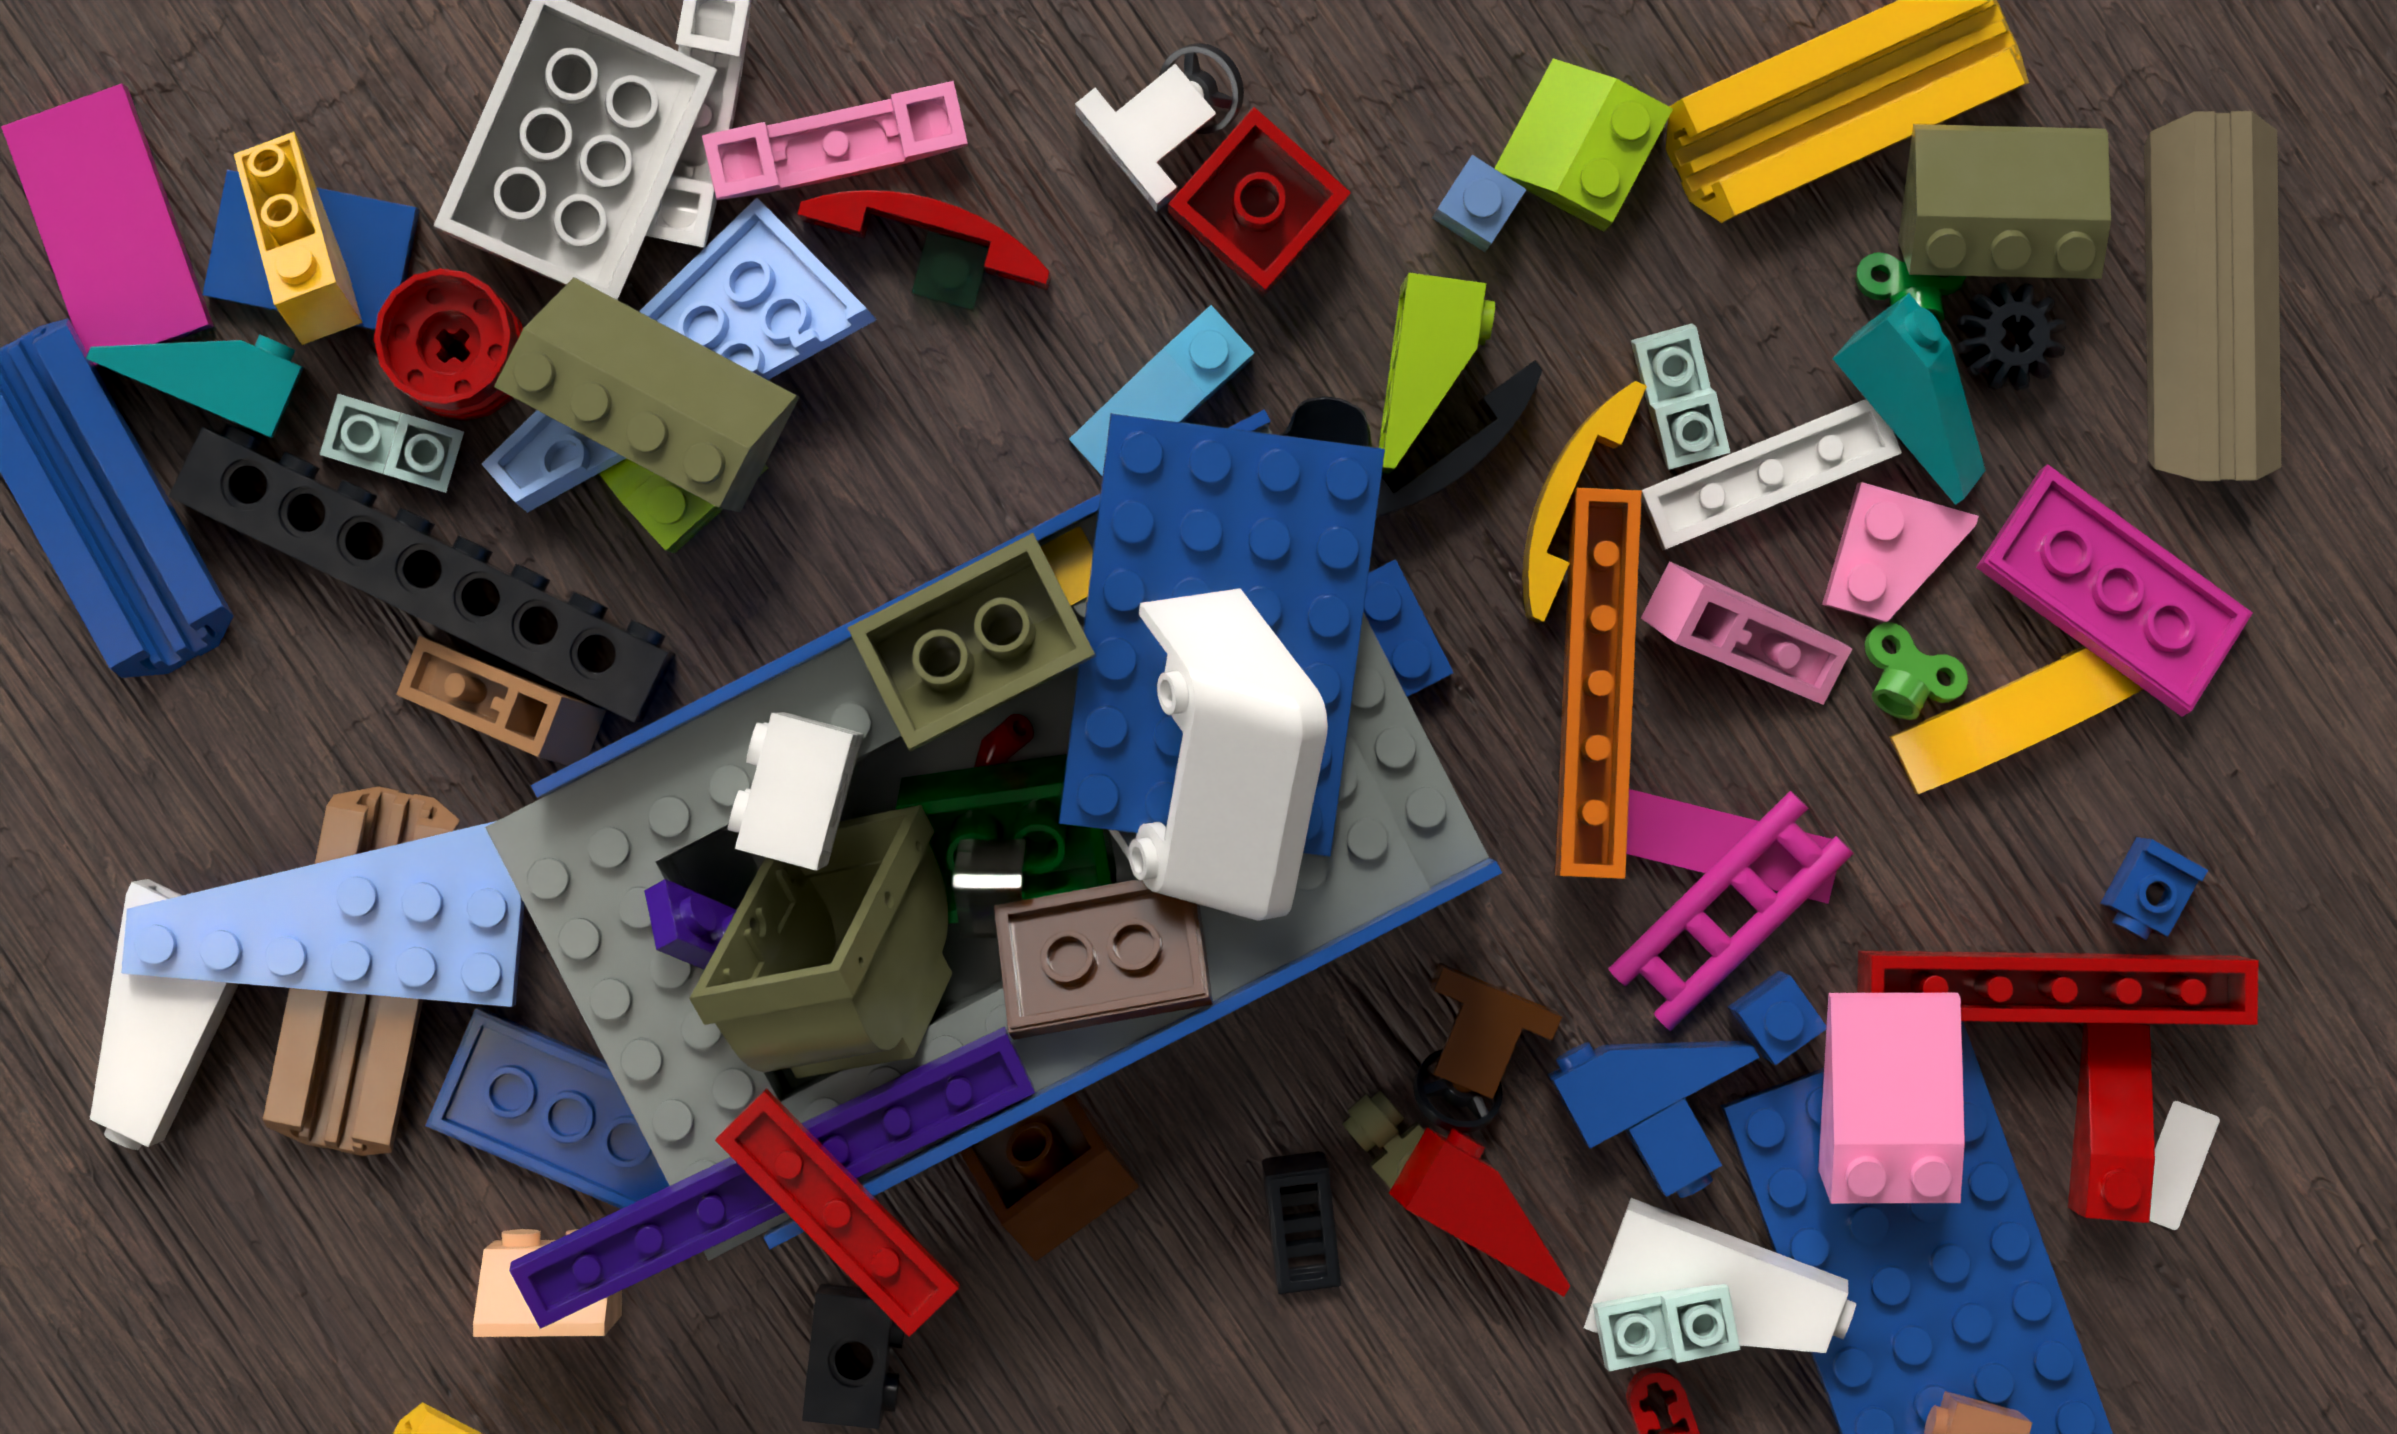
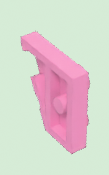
[1822,482,1979,622]

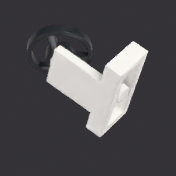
[1075,43,1244,212]

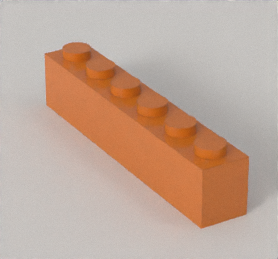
[1555,488,1642,879]

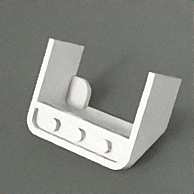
[1109,589,1328,921]

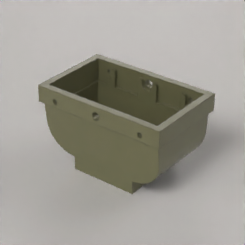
[689,805,952,1079]

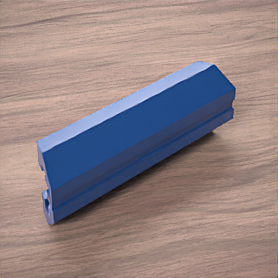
[0,318,234,678]

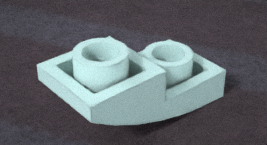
[1631,323,1730,470]
[319,394,464,493]
[1593,1284,1740,1371]

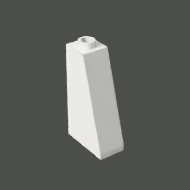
[90,879,239,1150]
[1584,1198,1856,1353]

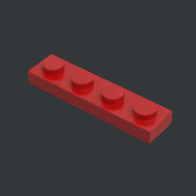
[715,1088,960,1337]

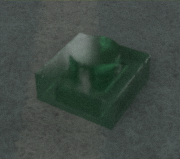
[911,231,989,312]

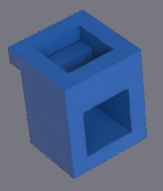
[2100,837,2208,941]

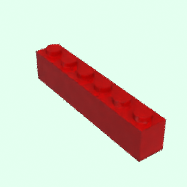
[1857,951,2259,1025]

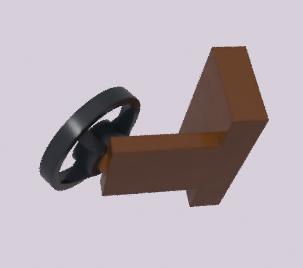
[1413,962,1562,1133]

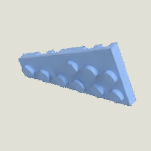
[482,198,877,513]
[121,821,524,1007]

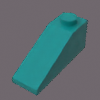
[1832,293,1986,505]
[86,334,304,437]

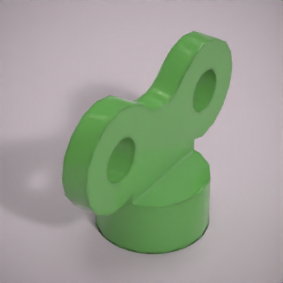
[1864,622,1968,720]

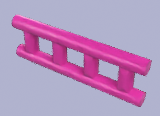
[1608,791,1854,1031]

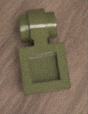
[1342,1090,1425,1214]

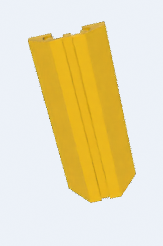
[1666,0,2029,223]

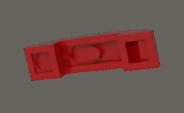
[798,190,1051,290]

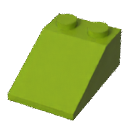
[1378,273,1495,476]

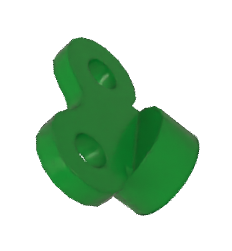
[1855,252,1966,324]

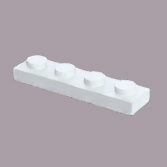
[1641,399,1902,550]

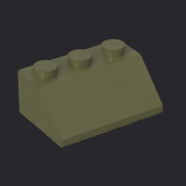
[1898,124,2111,279]
[848,533,1096,752]

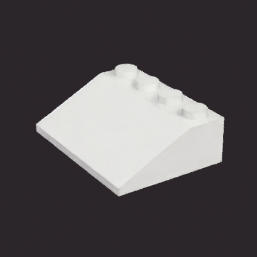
[433,0,717,300]

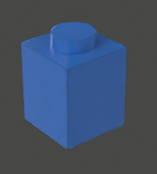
[1728,970,1827,1065]
[1625,1098,1722,1198]

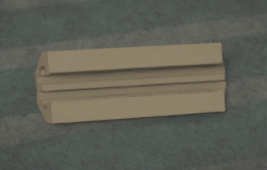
[2144,111,2281,481]

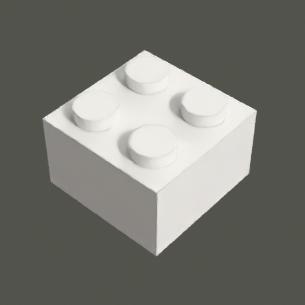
[728,712,863,871]

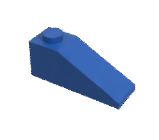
[1547,1041,1760,1148]

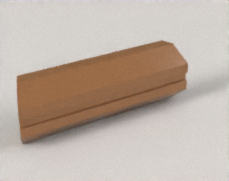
[263,786,460,1156]

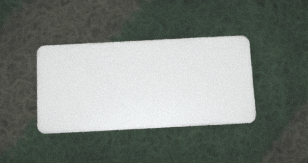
[2150,1101,2220,1230]

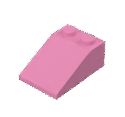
[1818,993,1965,1204]

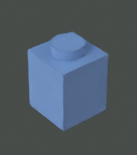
[1432,155,1526,252]

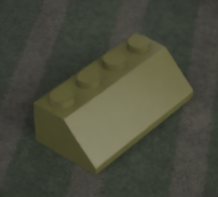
[494,277,800,512]

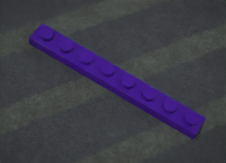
[509,1026,1035,1329]

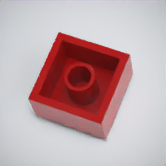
[1168,107,1351,297]

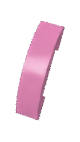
[702,81,968,200]

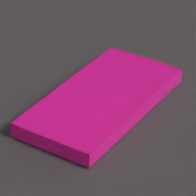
[1,83,214,369]
[1976,464,2253,717]

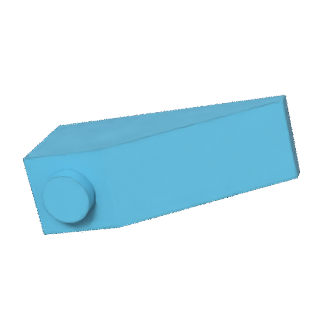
[1069,305,1254,476]

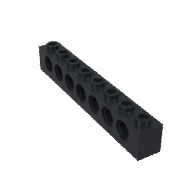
[168,423,676,722]

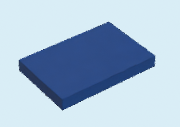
[202,170,420,331]

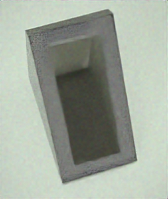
[953,839,1027,938]

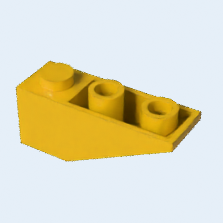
[234,132,363,345]

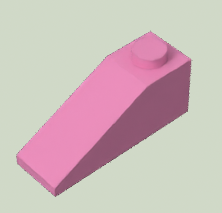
[1641,561,1852,705]

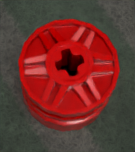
[374,268,524,421]

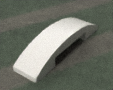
[645,0,752,248]

